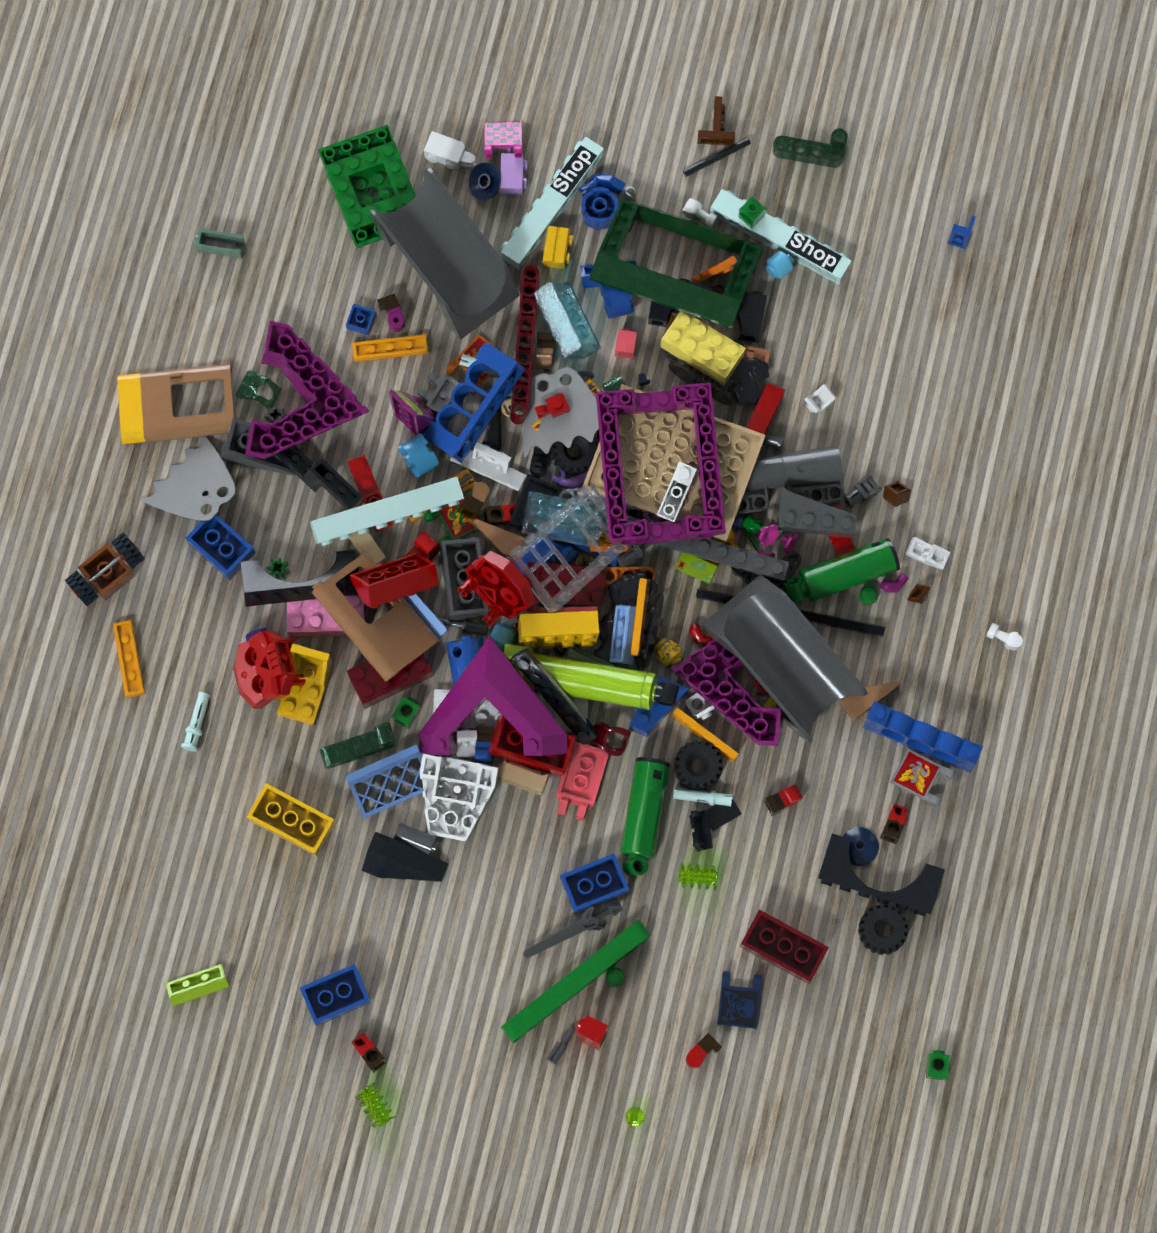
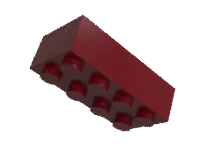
[526,561,606,606]
[346,653,434,709]
[740,909,829,984]

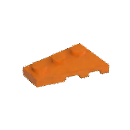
[691,256,737,283]

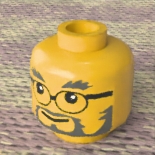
[654,638,683,666]

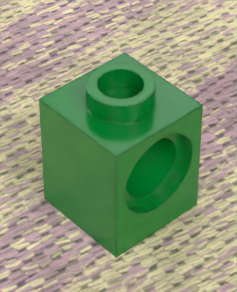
[738,197,766,229]
[391,697,421,729]
[926,1050,950,1081]

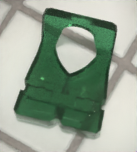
[235,370,281,409]

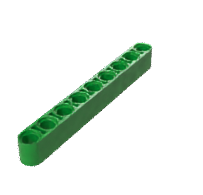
[501,920,651,1043]

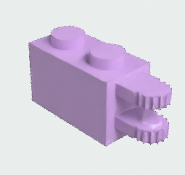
[500,143,527,195]

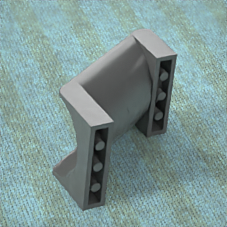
[369,167,520,340]
[703,575,868,744]

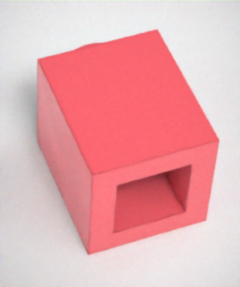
[615,328,637,359]

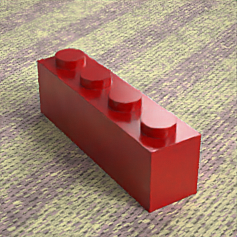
[576,1015,608,1051]

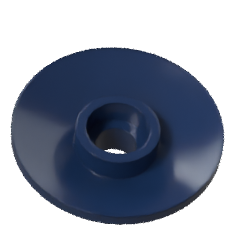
[469,163,501,200]
[842,827,879,866]

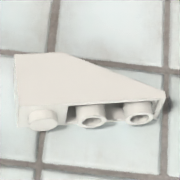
[657,462,698,523]

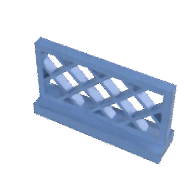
[345,744,424,818]

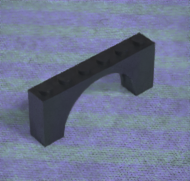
[648,278,767,343]
[240,550,359,607]
[818,833,945,917]

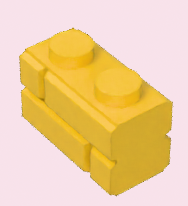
[543,226,573,270]

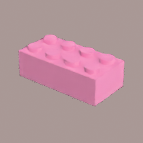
[287,595,365,637]

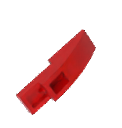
[347,455,394,532]

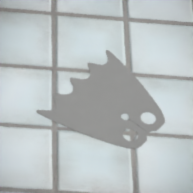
[523,367,599,457]
[140,436,235,521]

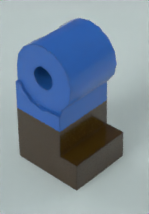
[475,726,494,764]

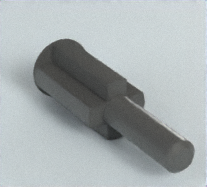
[547,1027,575,1065]

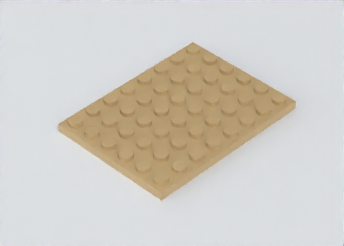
[582,384,766,541]

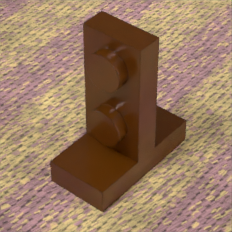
[697,96,735,146]

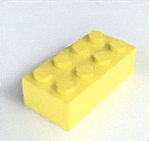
[660,311,746,386]

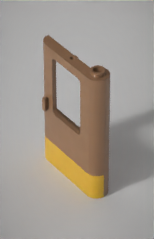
[117,364,239,445]

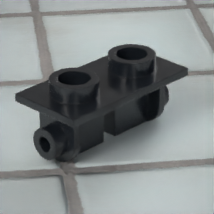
[689,810,713,852]

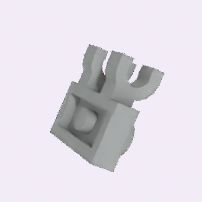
[417,372,460,414]

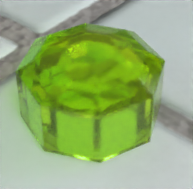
[625,1107,644,1127]

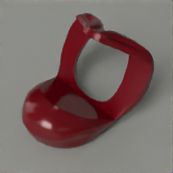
[592,722,631,756]

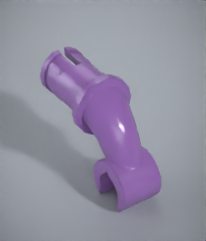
[552,469,589,489]

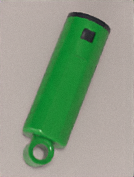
[784,538,900,602]
[620,757,670,876]

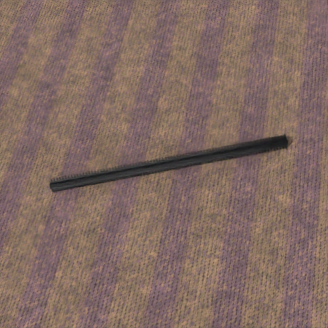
[695,588,885,637]

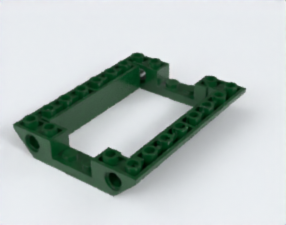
[589,198,765,329]

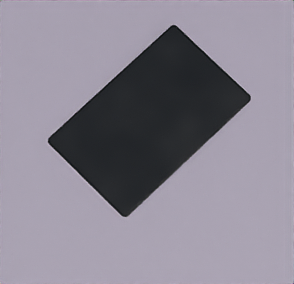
[708,799,742,831]

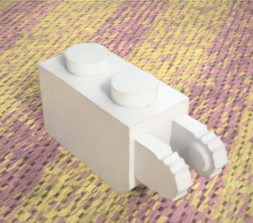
[424,131,476,170]

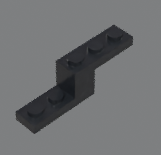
[275,446,363,510]

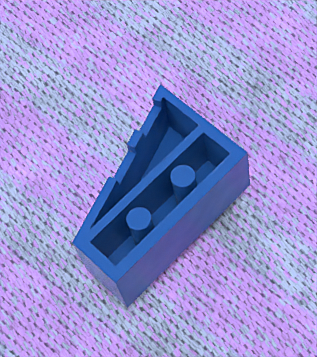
[629,676,688,737]

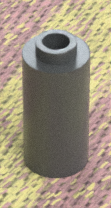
[394,823,439,855]

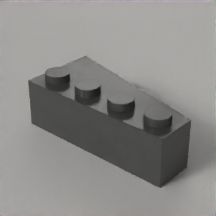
[777,489,857,538]

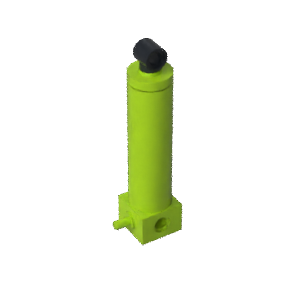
[503,644,679,710]

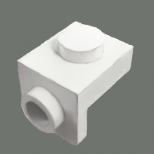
[804,384,837,413]
[456,729,477,758]

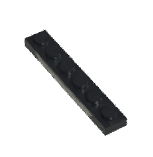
[511,647,599,744]

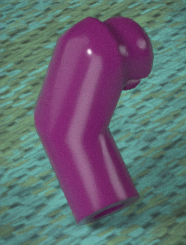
[880,573,909,593]

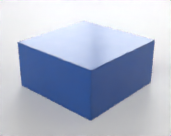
[346,304,376,336]

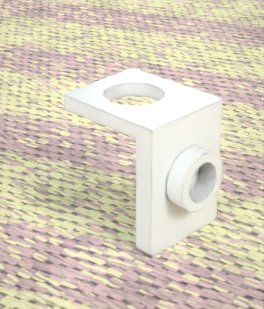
[684,693,715,721]

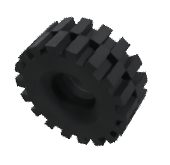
[550,436,599,475]
[674,740,723,791]
[858,904,909,955]

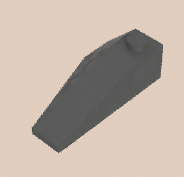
[220,418,296,476]

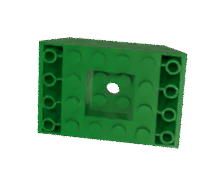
[318,124,416,249]

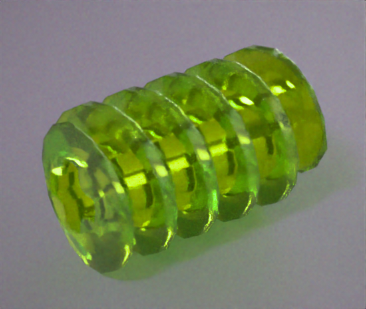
[678,863,718,891]
[355,1083,396,1128]

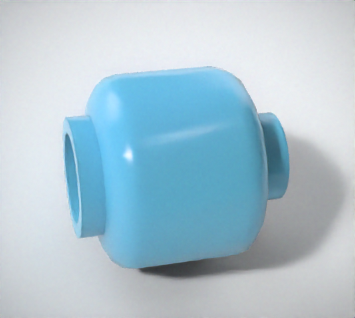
[765,251,794,279]
[490,621,517,651]

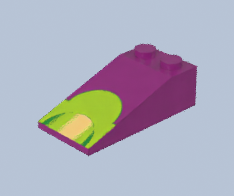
[389,389,436,435]

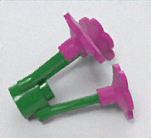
[742,515,799,558]

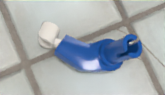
[579,173,636,200]

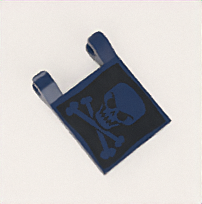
[717,971,762,1029]

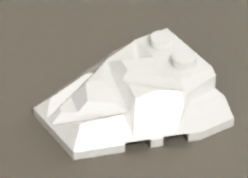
[420,754,499,841]

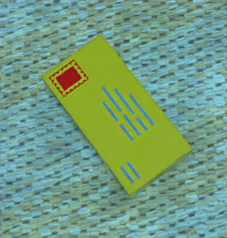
[675,553,718,585]

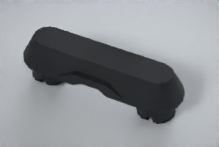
[482,407,502,451]
[530,446,551,478]

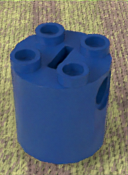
[446,636,484,685]

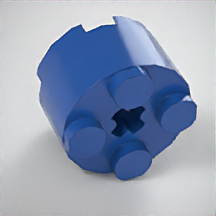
[581,187,619,230]
[599,284,635,319]

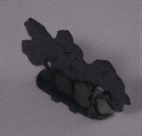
[665,338,769,406]
[594,570,664,671]

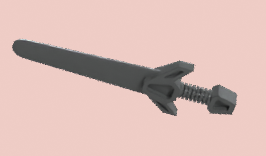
[523,900,623,958]

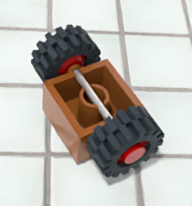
[65,533,145,606]

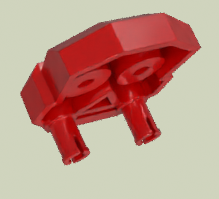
[457,551,535,626]
[233,631,306,709]

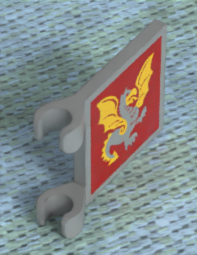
[890,749,954,807]

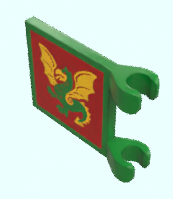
[424,493,485,545]

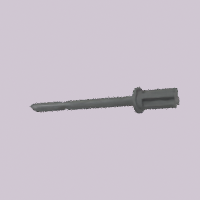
[617,543,652,568]
[439,618,489,636]

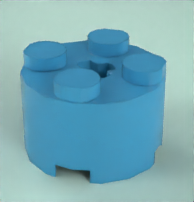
[397,433,439,479]

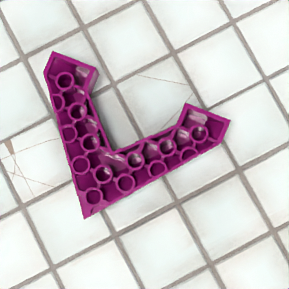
[246,321,369,459]
[419,636,568,756]
[670,639,784,746]

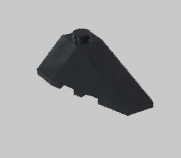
[362,832,449,882]

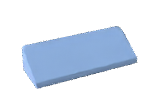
[404,593,449,639]
[609,605,636,665]

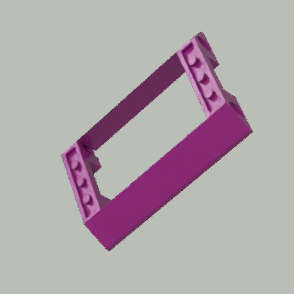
[596,383,726,545]

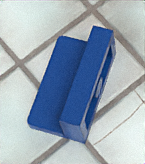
[947,215,976,249]

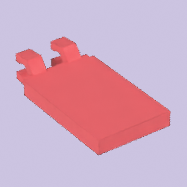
[556,741,609,821]

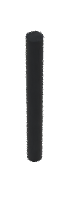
[683,138,751,177]

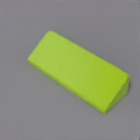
[166,964,229,1006]

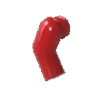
[689,623,713,646]

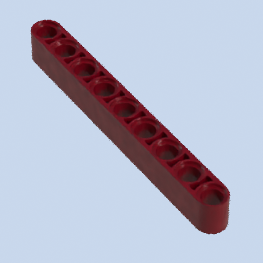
[510,265,539,425]

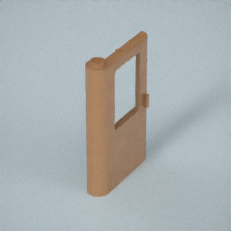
[312,552,440,682]

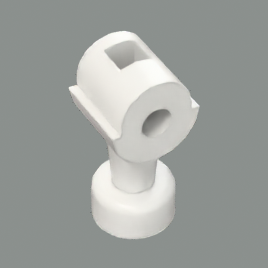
[681,198,718,228]
[986,623,1023,650]

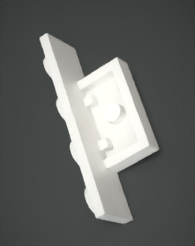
[450,442,527,491]

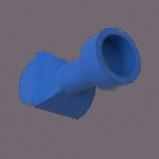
[546,533,579,564]

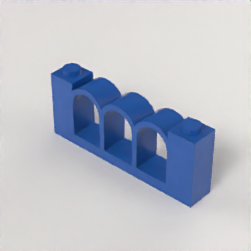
[423,342,525,463]
[862,701,983,773]

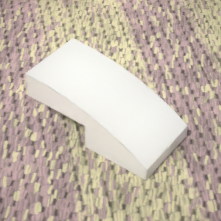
[905,537,950,570]

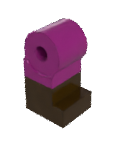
[377,294,405,332]

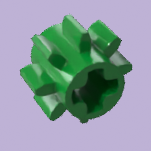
[266,557,291,580]

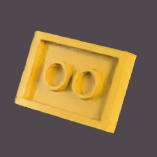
[276,644,333,725]

